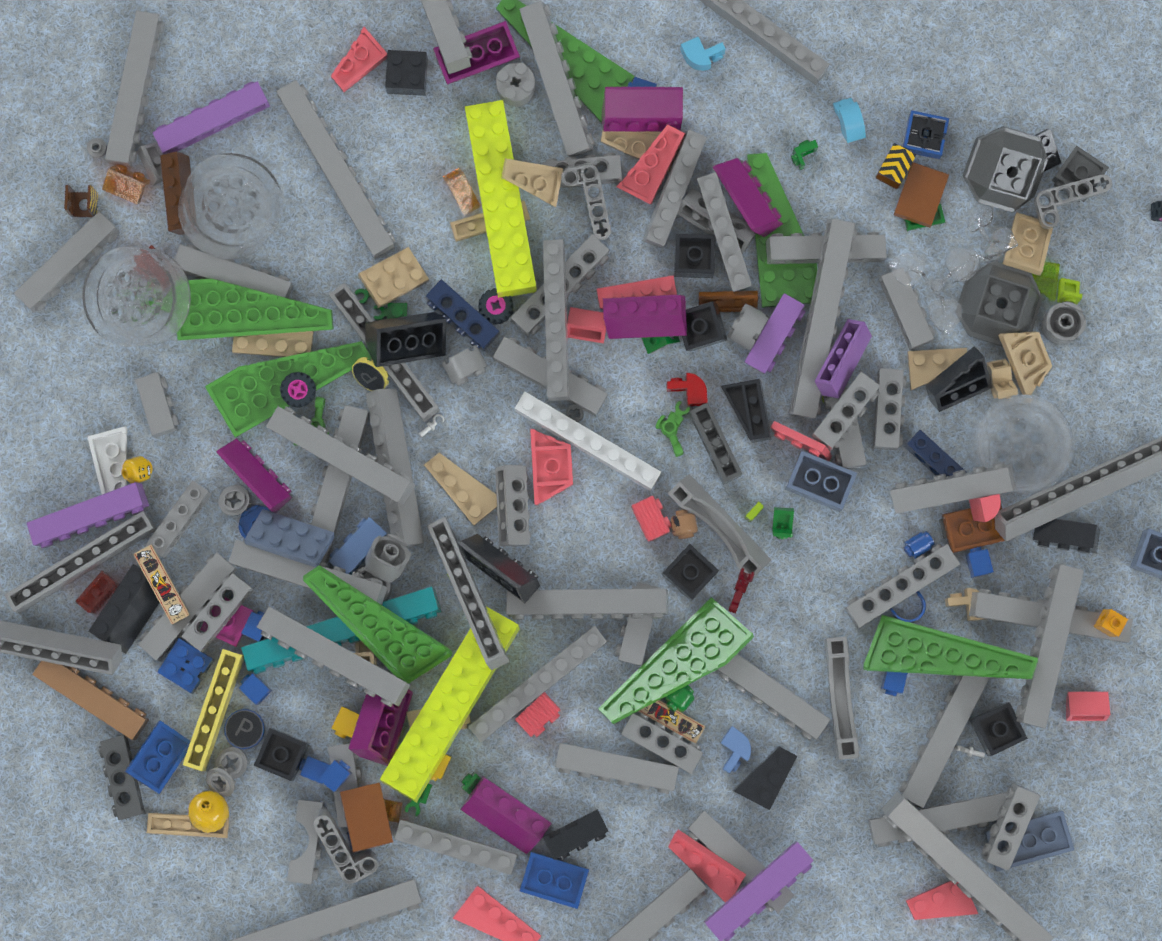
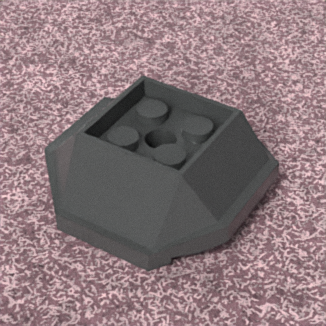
[962,126,1048,212]
[955,261,1043,347]

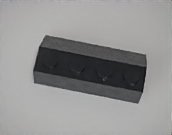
[365,312,447,367]
[458,534,540,603]
[88,564,160,654]

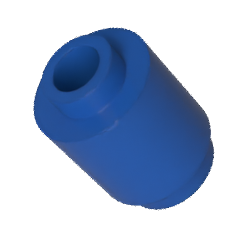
[903,531,935,559]

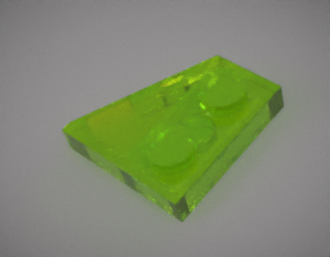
[1032,262,1060,301]

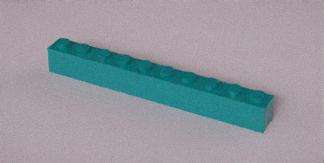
[241,586,442,674]

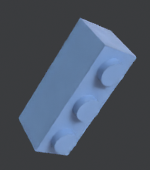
[329,517,387,575]

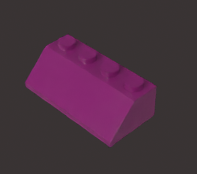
[433,21,520,85]
[601,87,683,132]
[712,158,783,237]
[603,295,687,339]
[216,438,292,513]
[348,689,413,766]
[460,776,552,854]

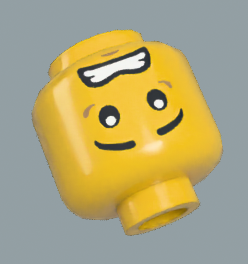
[121,456,153,484]

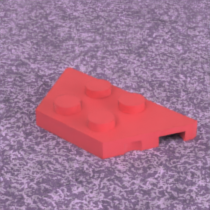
[530,429,573,505]

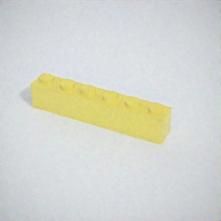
[183,649,244,771]

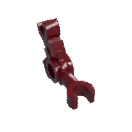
[728,568,755,614]

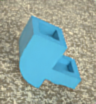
[680,37,726,71]
[833,98,866,143]

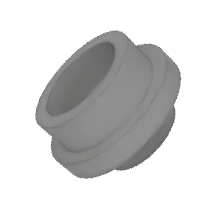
[87,138,107,158]

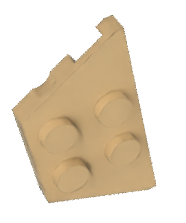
[998,331,1052,401]

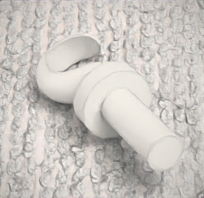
[419,414,444,437]
[954,746,985,758]

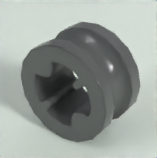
[566,405,584,422]

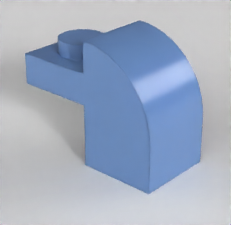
[720,726,751,774]

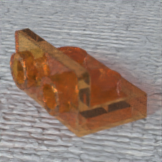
[102,164,150,204]

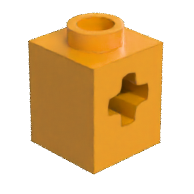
[1094,609,1128,637]

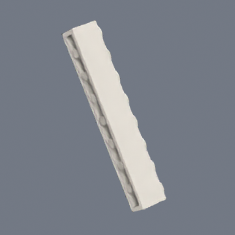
[515,392,661,491]

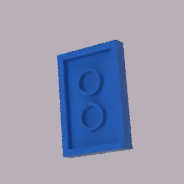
[125,721,191,794]
[520,852,589,909]

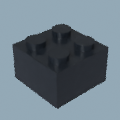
[385,50,428,96]
[674,234,715,278]
[682,301,727,352]
[662,544,719,601]
[969,702,1028,756]
[254,728,310,781]

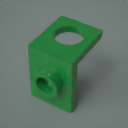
[642,336,680,354]

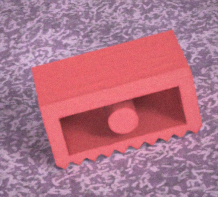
[631,496,671,543]
[515,692,560,737]

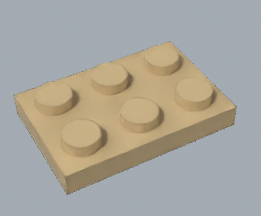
[1003,212,1053,276]
[358,247,429,308]

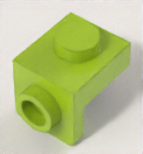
[1057,278,1083,305]

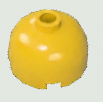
[188,791,229,833]

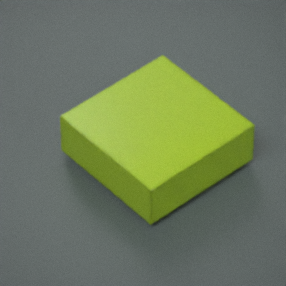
[744,501,764,522]

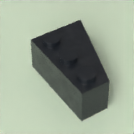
[926,346,993,412]
[721,379,771,443]
[1033,519,1100,554]
[732,746,797,810]
[543,809,609,860]

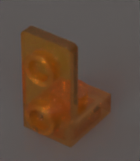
[443,168,480,215]

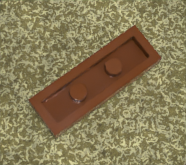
[698,291,758,312]

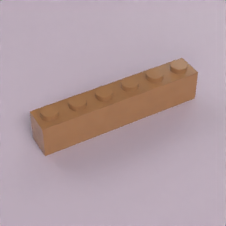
[32,661,149,740]

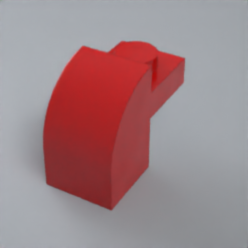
[666,373,708,407]

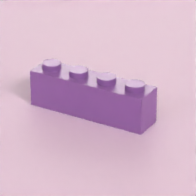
[744,293,806,374]
[815,319,872,399]

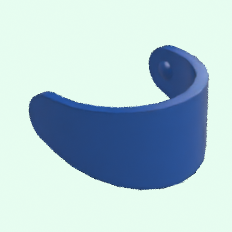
[890,591,926,622]

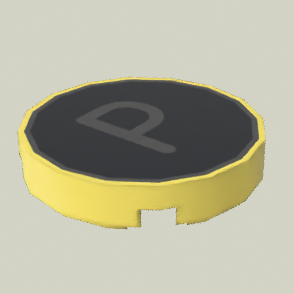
[352,357,389,391]

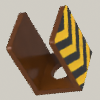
[876,143,916,189]
[64,185,98,217]

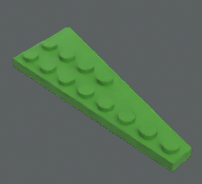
[496,0,635,123]
[303,565,452,684]
[863,615,1038,679]

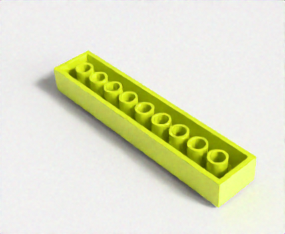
[465,100,537,298]
[380,606,520,803]

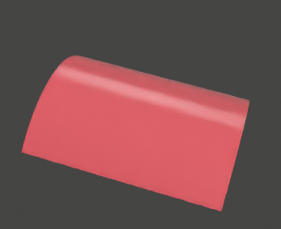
[567,307,606,344]
[969,494,1001,522]
[1066,692,1111,721]

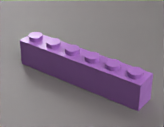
[152,81,270,154]
[26,482,149,548]
[704,841,814,941]

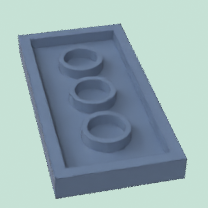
[244,509,335,568]
[984,811,1075,872]

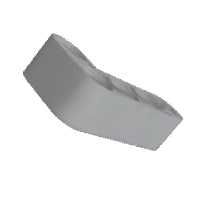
[561,163,611,240]
[1034,174,1112,229]
[313,808,378,884]

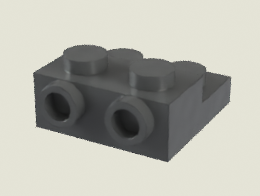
[1052,145,1109,202]

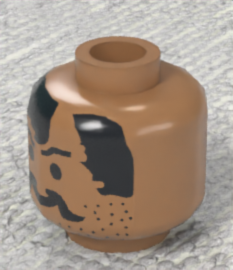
[670,510,698,539]

